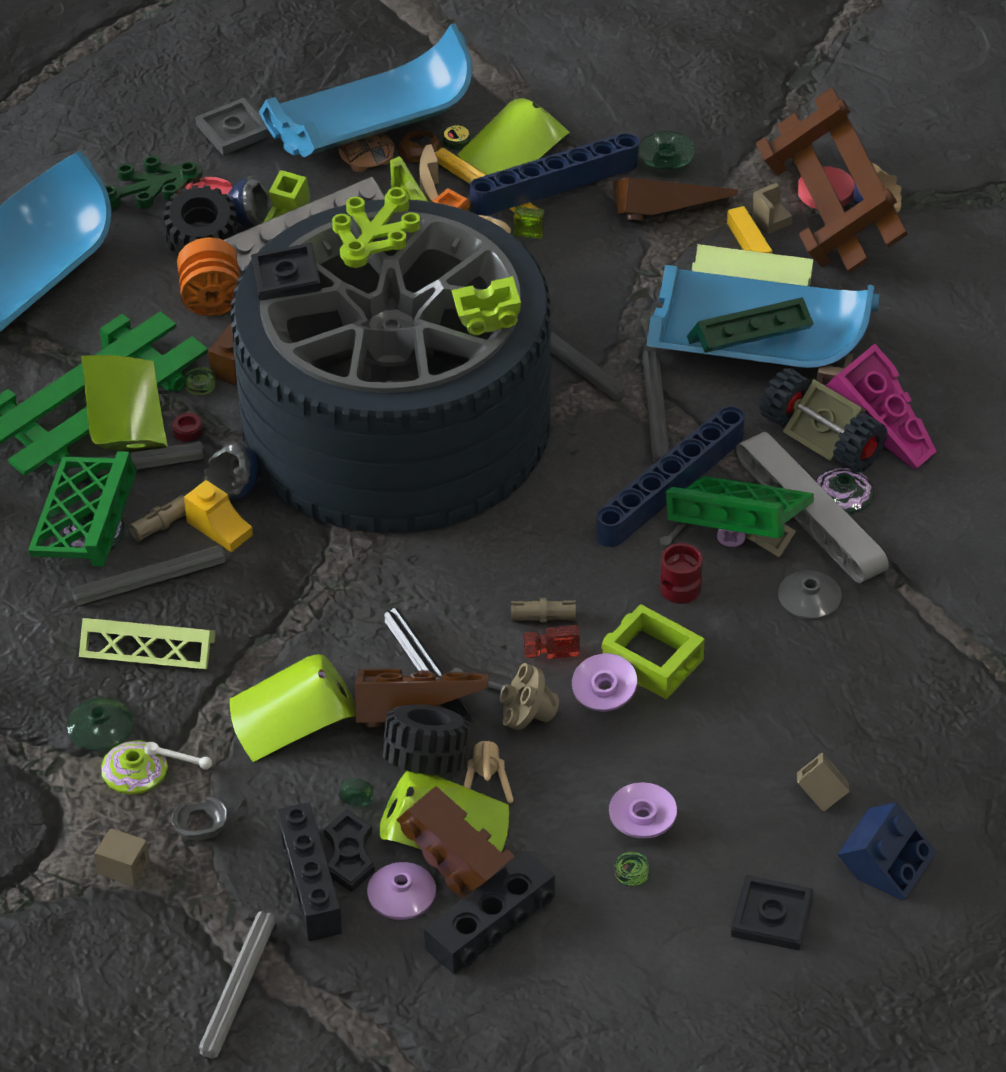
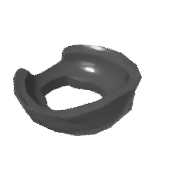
[172,796,227,842]

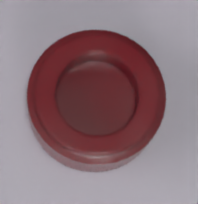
[172,413,203,442]

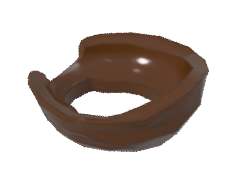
[398,129,442,163]

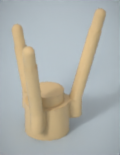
[464,741,514,803]

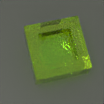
[514,206,544,239]

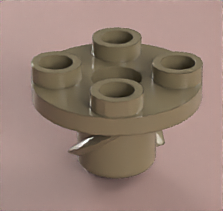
[500,663,559,730]

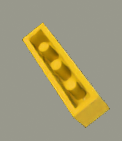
[727,206,772,254]

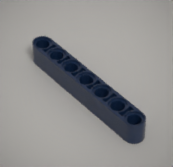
[469,133,640,216]
[596,406,745,547]

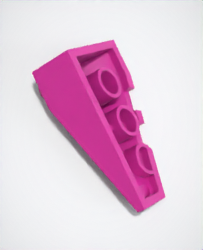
[826,344,937,470]

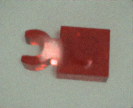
[523,625,580,659]

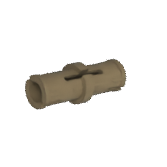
[129,495,186,542]
[511,598,576,624]

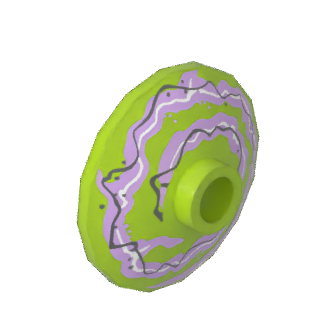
[101,740,168,795]

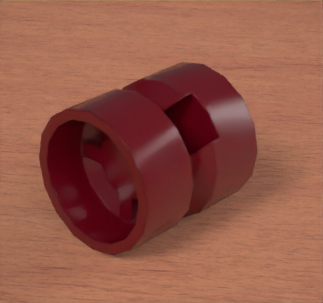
[660,543,703,604]

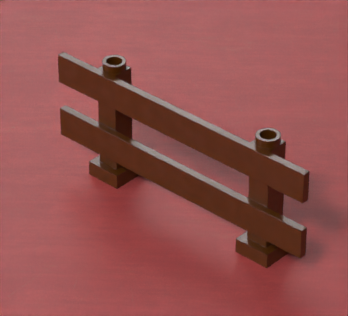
[756,88,908,273]

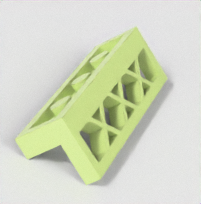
[692,244,814,286]
[79,618,216,669]

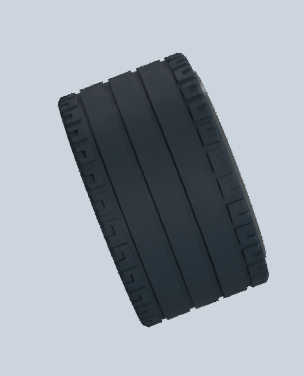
[231,199,551,533]

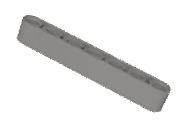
[736,432,889,583]

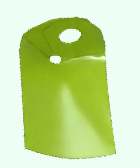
[457,98,571,175]
[81,355,168,452]
[229,654,356,762]
[380,771,509,852]

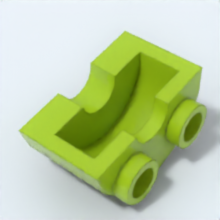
[451,276,521,335]

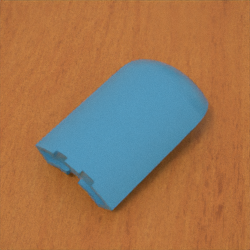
[259,23,472,157]
[0,151,111,331]
[646,265,880,368]

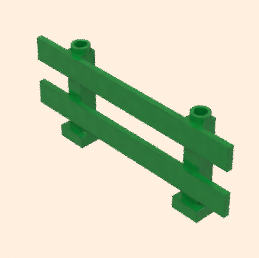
[0,311,208,476]

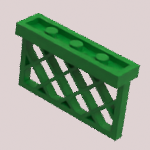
[28,451,137,567]
[666,476,814,539]

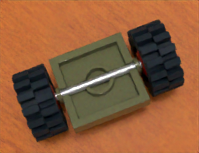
[760,368,888,473]

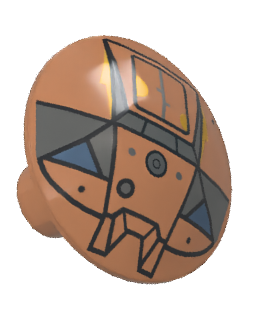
[339,133,394,172]

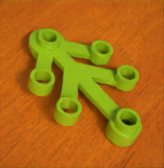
[332,187,420,268]

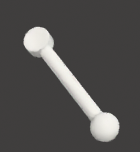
[145,742,212,770]

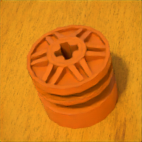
[177,237,240,316]

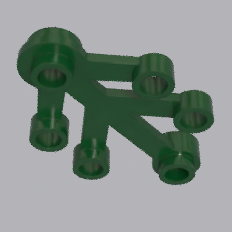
[105,156,203,210]

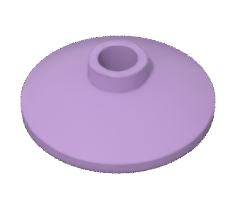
[572,653,637,712]
[609,782,677,839]
[367,862,436,920]

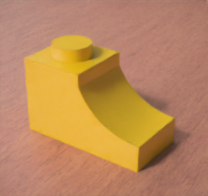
[184,480,253,552]

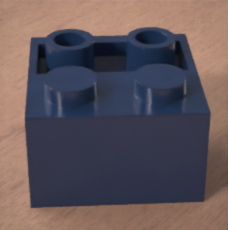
[837,802,937,900]

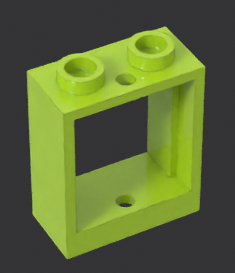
[601,604,705,700]

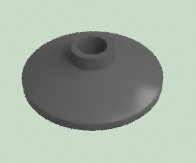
[778,570,842,620]

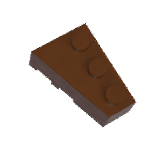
[396,786,515,899]

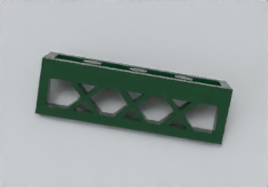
[687,297,814,353]

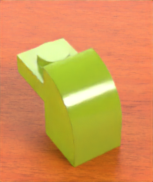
[263,170,310,223]

